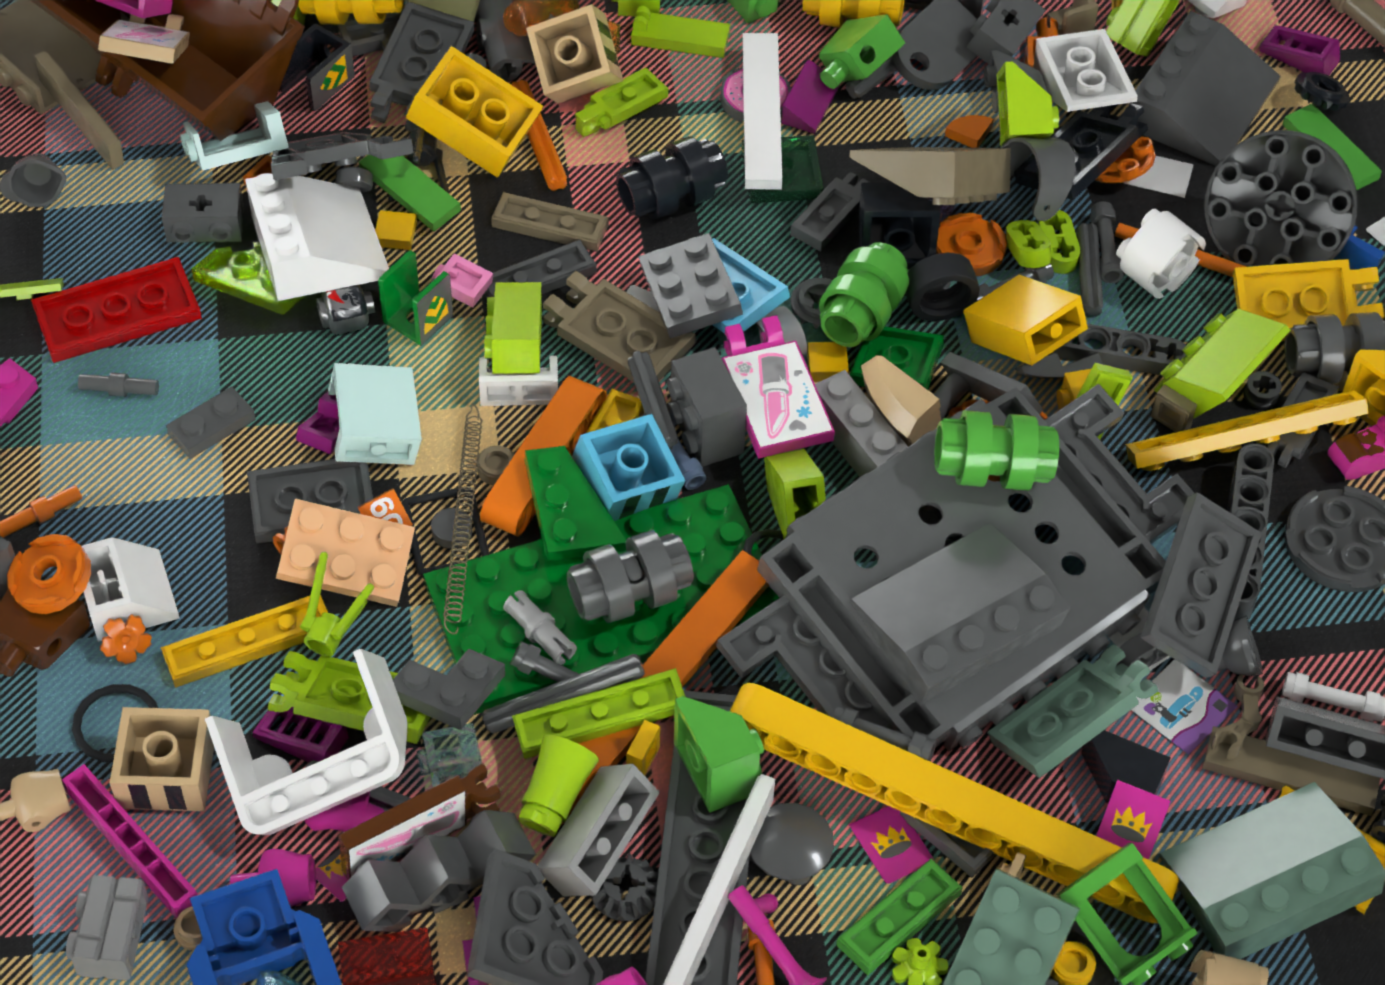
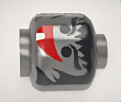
[316,284,375,334]

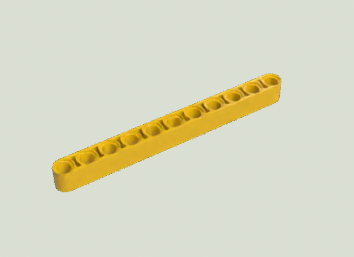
[729,683,1179,924]

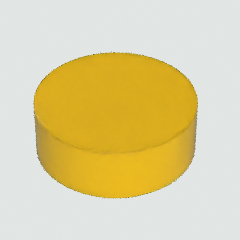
[1051,941,1096,985]

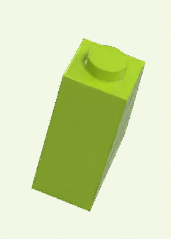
[764,448,826,539]

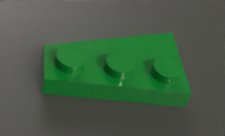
[524,446,627,561]

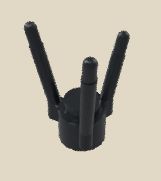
[388,128,450,202]

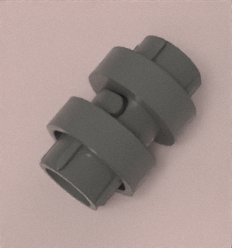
[1284,312,1385,384]
[567,530,694,624]

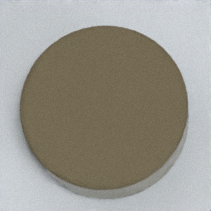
[477,446,515,485]

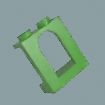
[1056,843,1198,985]

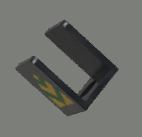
[279,23,355,111]

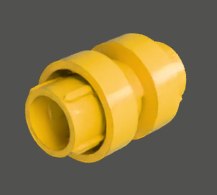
[298,0,404,25]
[802,0,905,28]

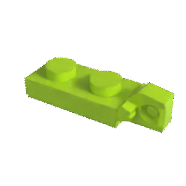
[575,68,669,137]

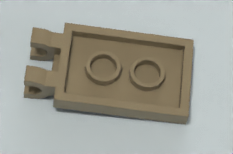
[543,270,695,382]

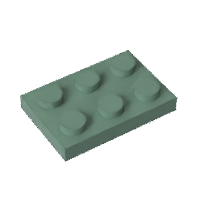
[943,869,1081,985]

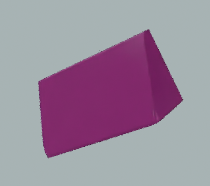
[781,59,840,134]

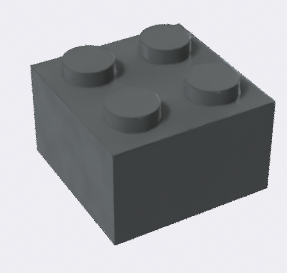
[667,347,747,467]

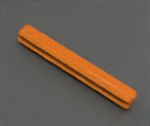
[511,80,567,191]

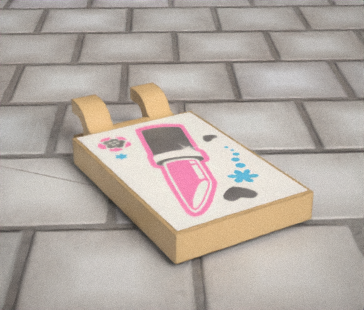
[98,14,190,64]

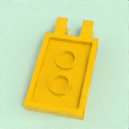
[1232,259,1384,341]

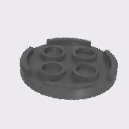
[1284,486,1385,592]

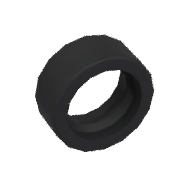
[906,252,980,321]

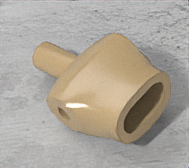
[0,769,71,832]

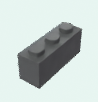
[1265,696,1385,779]

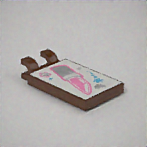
[338,763,500,880]

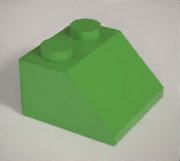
[674,696,764,813]

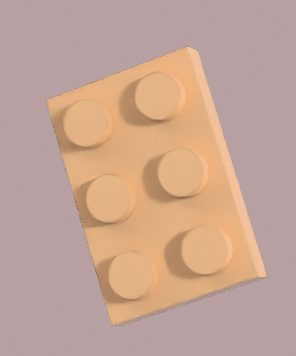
[276,499,415,607]

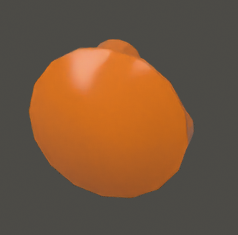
[1095,137,1156,183]

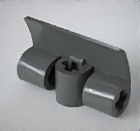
[475,0,541,82]

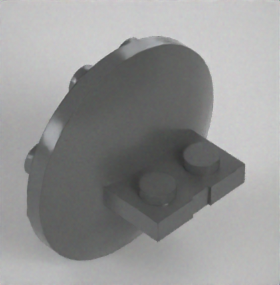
[1205,130,1358,266]

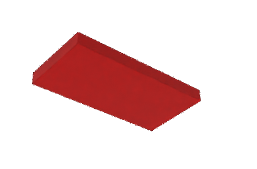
[31,257,202,363]

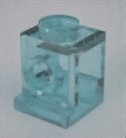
[416,723,482,787]

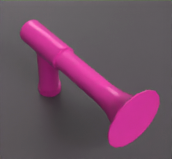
[728,885,827,985]

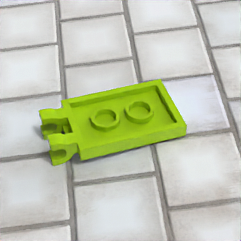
[268,651,430,744]

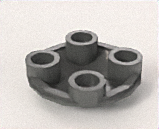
[749,803,834,886]

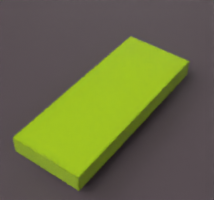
[0,278,64,300]

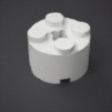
[1116,208,1206,299]

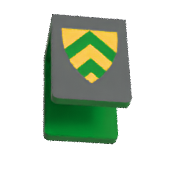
[378,250,453,346]

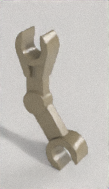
[1211,674,1264,760]

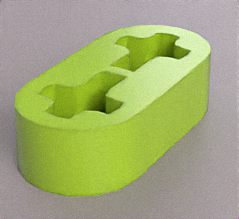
[1038,210,1080,274]
[1006,220,1051,268]

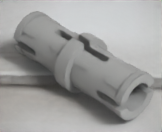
[503,590,577,665]

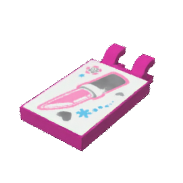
[722,315,835,459]

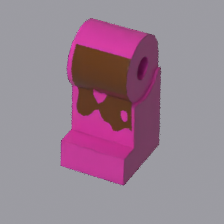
[1327,416,1385,480]

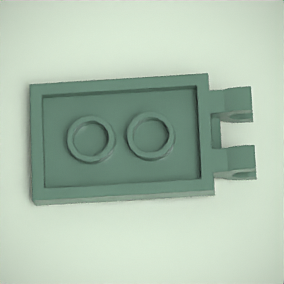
[987,644,1159,778]

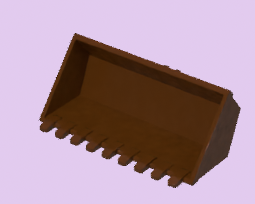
[31,0,305,141]

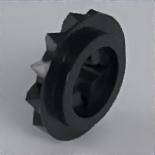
[1294,72,1350,111]

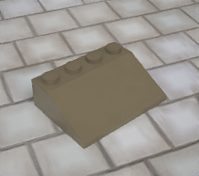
[850,147,1011,205]

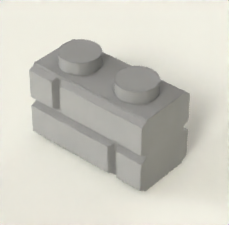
[66,875,149,981]

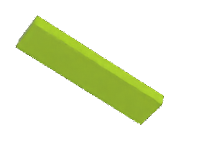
[512,668,685,759]

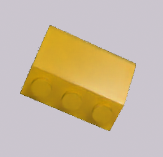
[405,46,544,178]

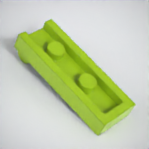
[631,6,730,58]

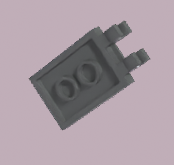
[369,1,474,132]

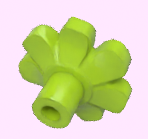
[892,938,948,985]

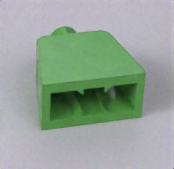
[819,14,905,89]

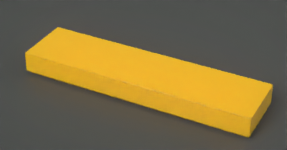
[161,595,328,688]

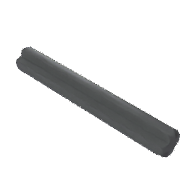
[482,654,645,733]

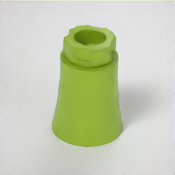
[518,735,599,837]

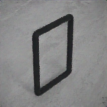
[401,487,490,576]

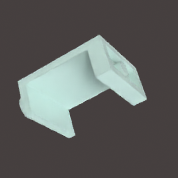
[328,363,422,465]

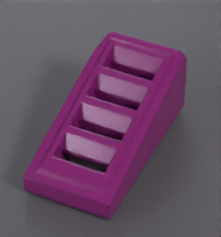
[1259,25,1340,76]
[252,707,348,763]

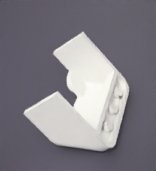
[205,649,408,835]

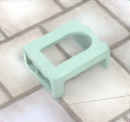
[180,101,289,170]

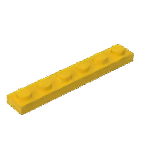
[1125,390,1369,471]

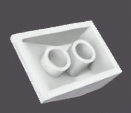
[1033,29,1138,112]

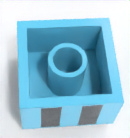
[572,414,685,521]

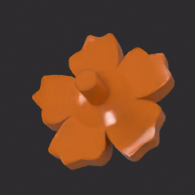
[99,614,152,664]

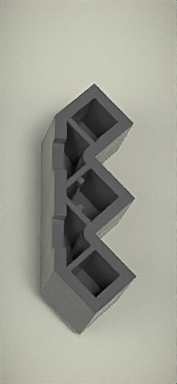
[342,810,536,932]

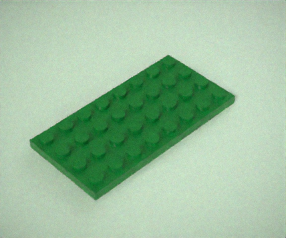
[423,484,779,715]

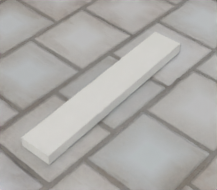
[742,33,782,190]
[663,774,775,985]

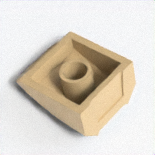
[861,355,941,447]

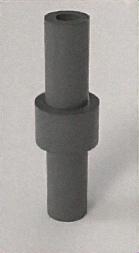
[78,372,159,397]

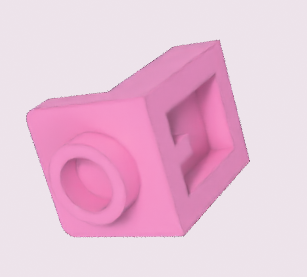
[431,254,493,308]

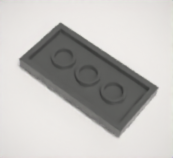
[1140,492,1262,678]

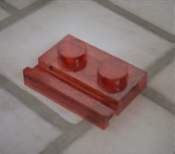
[338,927,436,985]

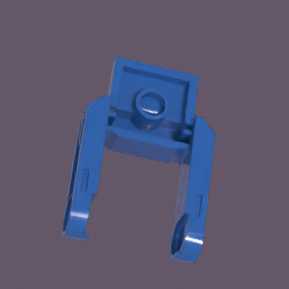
[186,869,342,985]

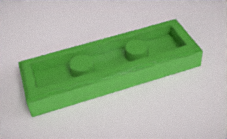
[1282,103,1382,191]
[358,155,461,232]
[836,859,963,975]

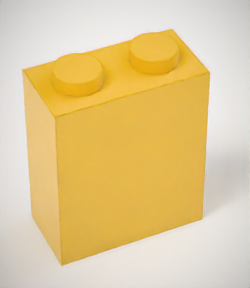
[963,275,1088,366]

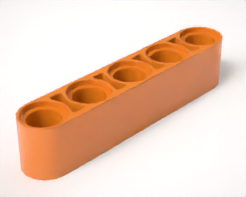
[480,376,607,537]

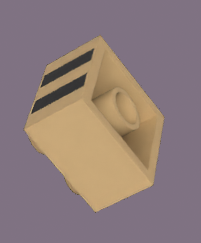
[526,4,623,104]
[110,707,214,811]

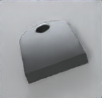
[892,0,978,90]

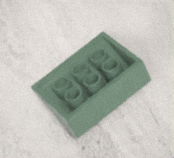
[1160,782,1385,959]

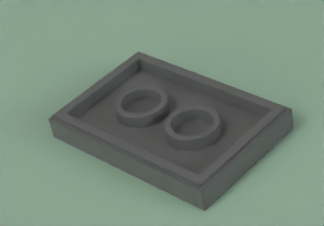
[247,459,373,544]

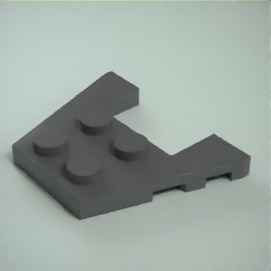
[271,132,414,180]

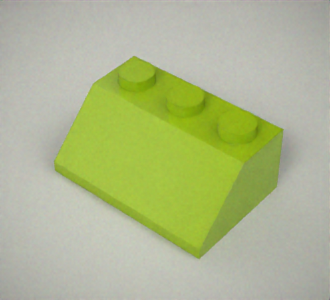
[1153,309,1291,419]

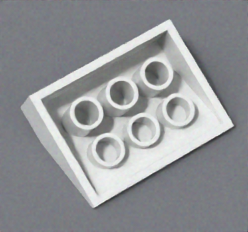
[245,173,389,301]

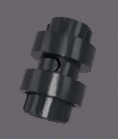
[616,136,728,220]

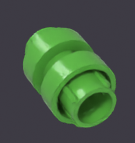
[819,242,909,347]
[934,410,1059,491]

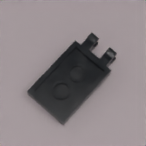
[1014,103,1148,200]

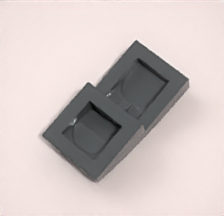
[1015,352,1103,379]

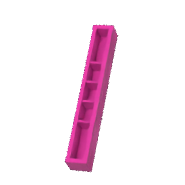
[62,764,198,919]

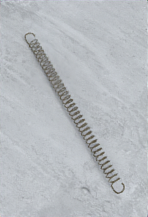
[444,404,483,634]

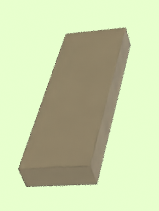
[491,192,609,252]

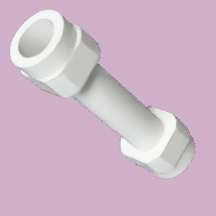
[1282,672,1385,722]

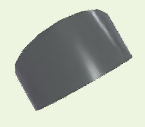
[1002,138,1076,221]

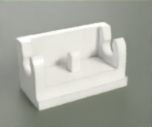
[479,356,558,406]

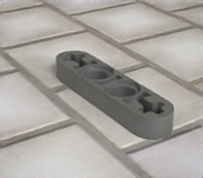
[1049,324,1186,375]

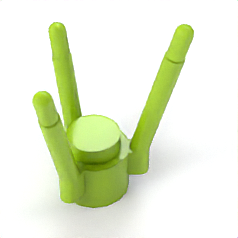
[300,552,374,657]

